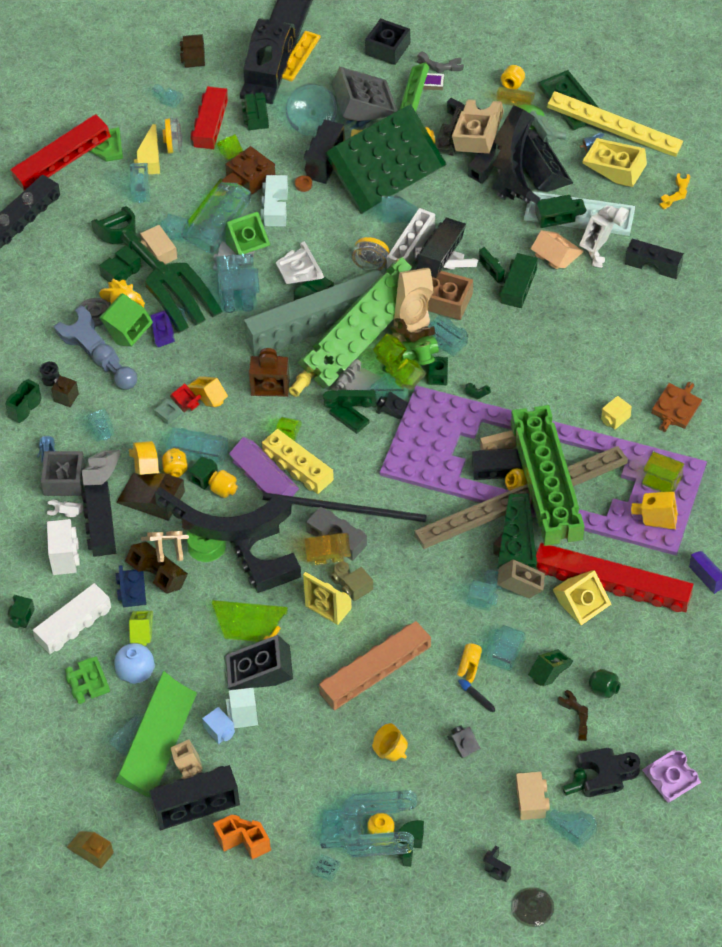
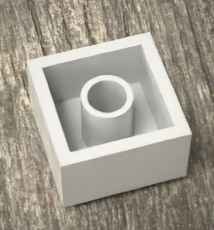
[47,519,80,575]

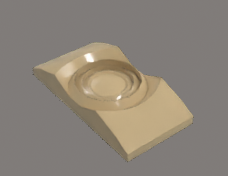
[392,268,433,344]

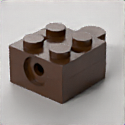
[222,146,276,196]
[249,348,290,397]

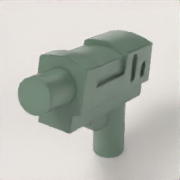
[530,111,566,143]

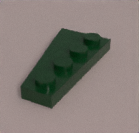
[497,493,537,569]

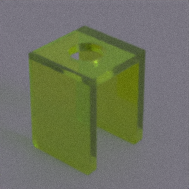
[642,452,685,492]

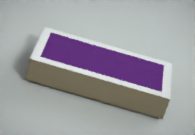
[423,73,444,90]

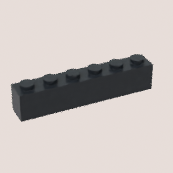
[415,217,466,278]

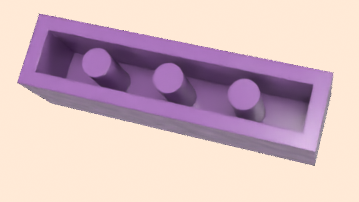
[229,437,299,496]

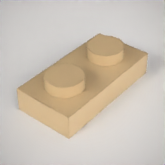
[480,430,516,450]

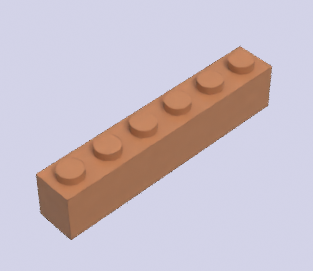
[319,621,431,711]

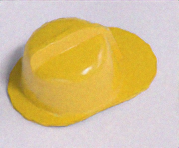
[372,723,408,762]

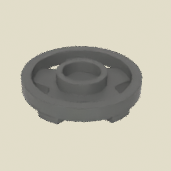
[80,298,110,327]

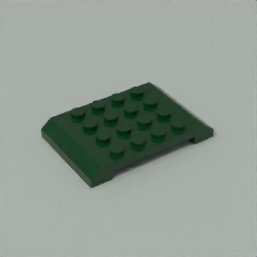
[324,104,447,214]

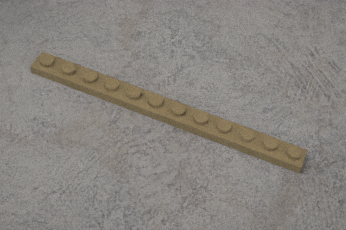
[414,446,628,549]

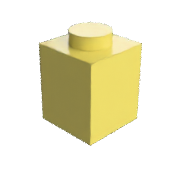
[601,396,632,429]

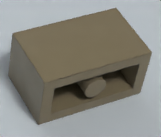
[497,559,545,598]

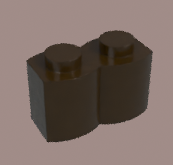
[180,34,205,68]

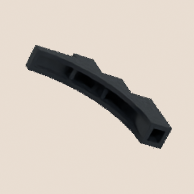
[492,105,540,204]

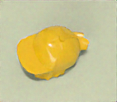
[99,279,145,308]

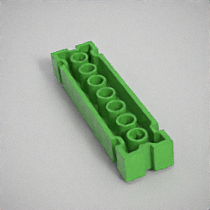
[297,257,412,389]
[511,405,585,546]

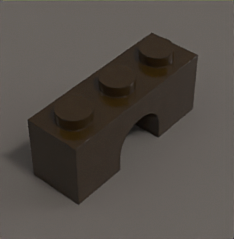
[125,541,188,594]

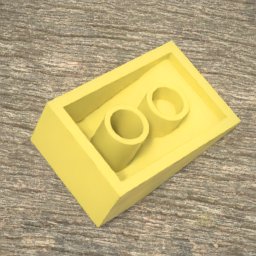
[583,138,647,187]
[303,572,352,625]

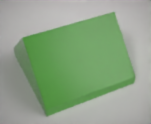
[225,212,270,256]

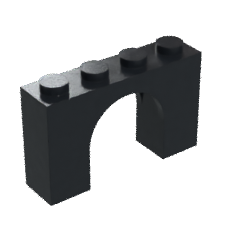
[229,525,302,593]

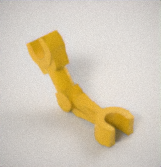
[659,173,690,210]

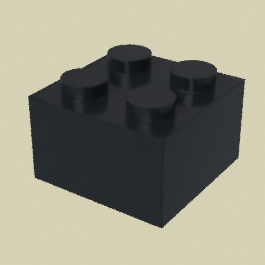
[365,18,411,65]

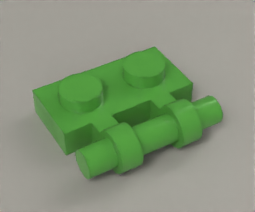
[65,656,110,704]

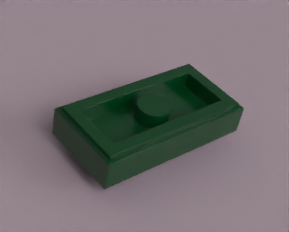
[479,247,505,283]

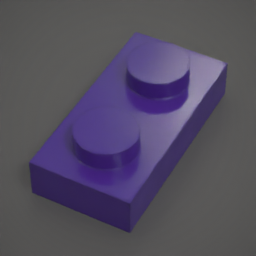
[150,311,175,347]

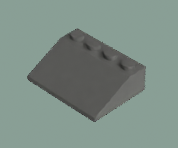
[332,66,397,121]

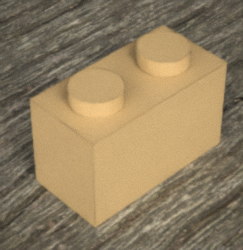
[140,225,177,264]
[516,772,550,820]

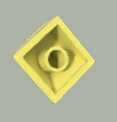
[553,570,611,625]

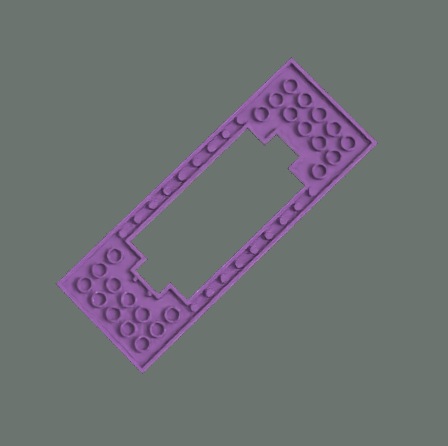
[380,385,707,556]

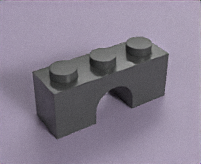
[306,506,367,561]

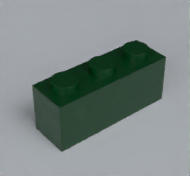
[499,253,538,309]

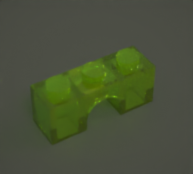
[373,333,426,390]

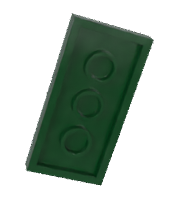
[538,70,599,130]

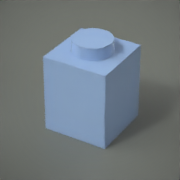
[202,707,235,744]

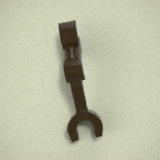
[390,318,436,342]
[558,690,588,741]

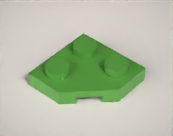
[89,127,124,162]

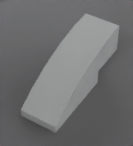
[82,450,120,485]

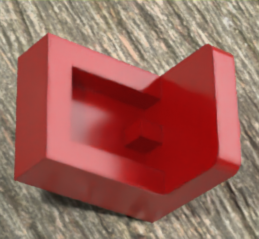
[170,383,202,413]

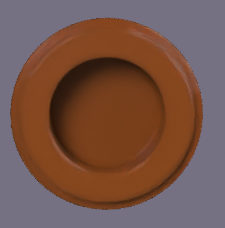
[295,175,312,192]

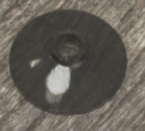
[511,887,554,927]

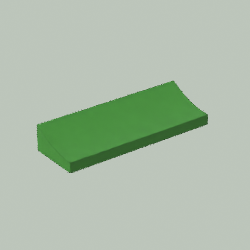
[114,671,197,798]

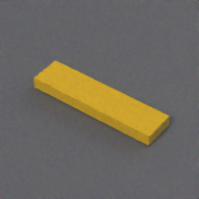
[282,31,321,82]

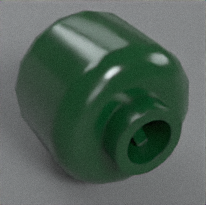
[589,669,621,698]

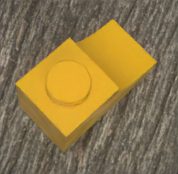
[188,376,228,408]

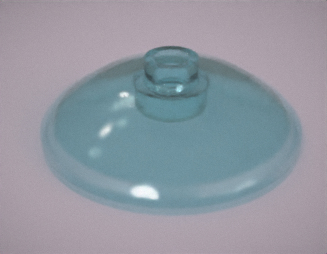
[286,84,337,135]

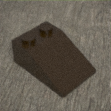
[117,473,185,521]

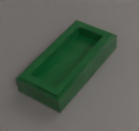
[329,406,370,434]

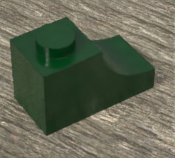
[528,649,573,686]

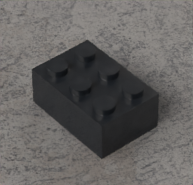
[304,119,345,184]

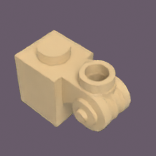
[171,739,203,779]

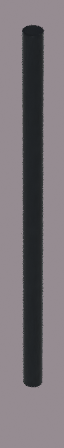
[262,492,427,522]

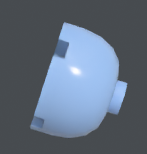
[114,643,155,684]

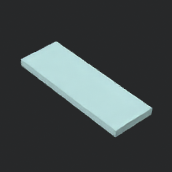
[524,191,635,236]

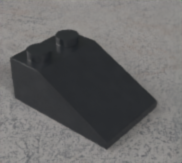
[226,635,293,690]

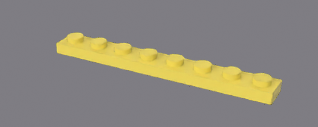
[547,91,683,157]

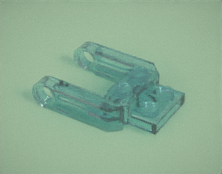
[320,790,417,857]

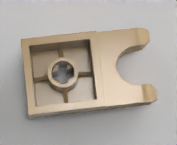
[452,99,504,153]

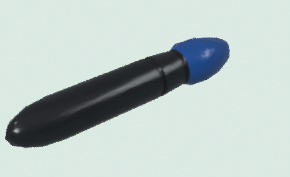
[458,679,495,712]

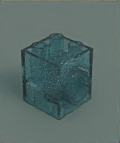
[216,254,260,313]

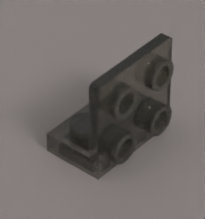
[435,107,461,156]

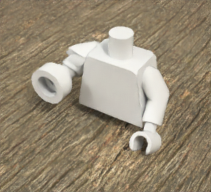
[579,206,629,268]

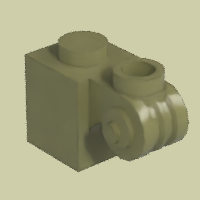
[330,561,373,601]

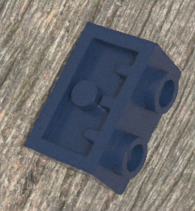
[115,565,147,608]

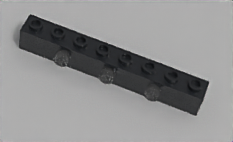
[0,175,60,249]

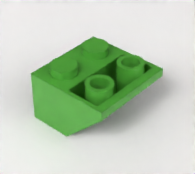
[100,293,153,347]

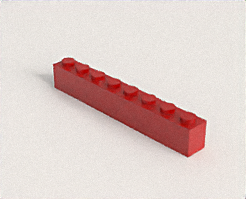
[536,543,694,612]

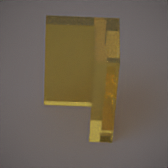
[497,87,535,106]

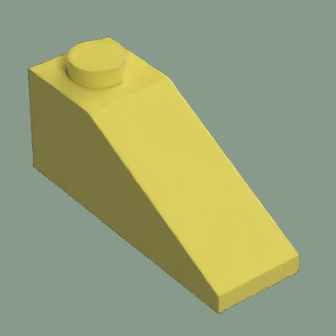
[134,124,160,175]

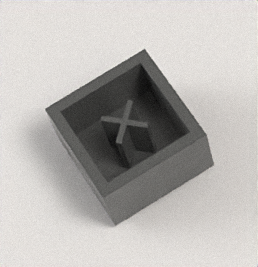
[41,451,85,496]

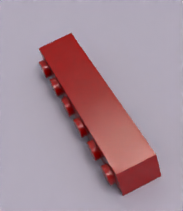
[10,114,111,191]

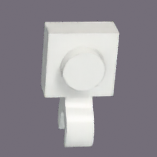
[47,500,83,517]

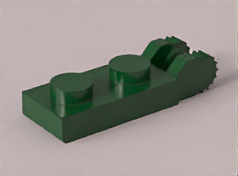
[323,390,376,409]

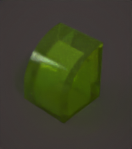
[217,134,243,160]
[276,417,302,441]

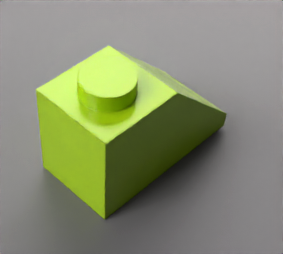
[129,611,153,646]

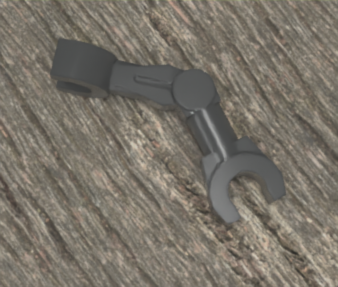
[417,51,464,73]

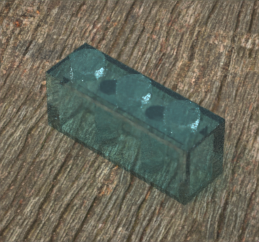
[166,427,229,466]

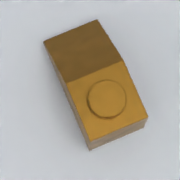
[67,831,113,869]

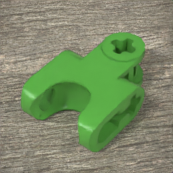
[393,335,439,365]

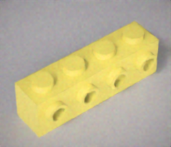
[262,429,334,494]

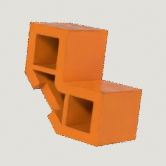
[213,814,271,859]

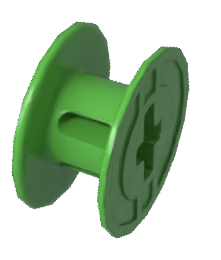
[186,531,226,562]

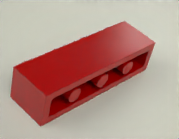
[191,86,228,150]

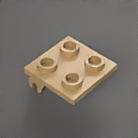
[141,531,189,562]

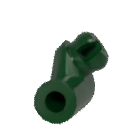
[464,383,491,399]
[562,768,587,796]

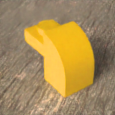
[129,441,159,475]

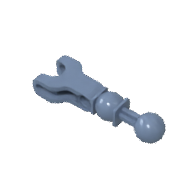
[53,305,137,390]

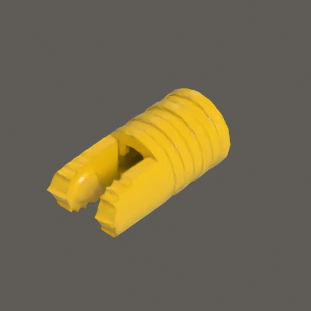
[457,643,482,683]

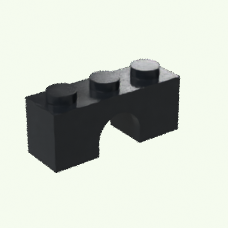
[625,238,684,279]

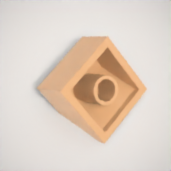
[531,230,584,269]

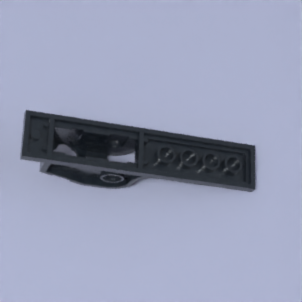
[240,0,313,104]

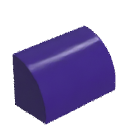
[689,551,722,594]

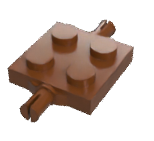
[651,382,703,432]

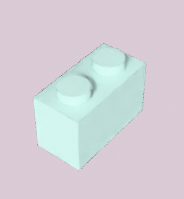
[226,688,258,728]

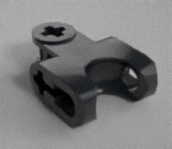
[575,748,640,797]

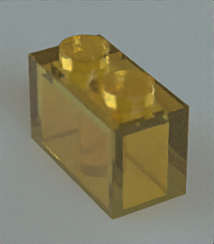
[305,533,351,565]

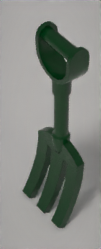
[91,206,223,333]

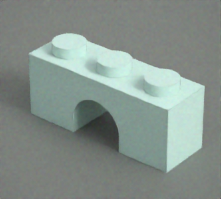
[261,175,288,226]

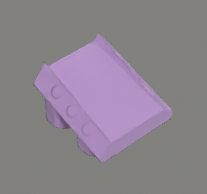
[642,749,701,803]

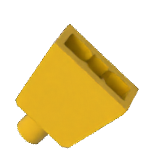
[631,492,678,529]

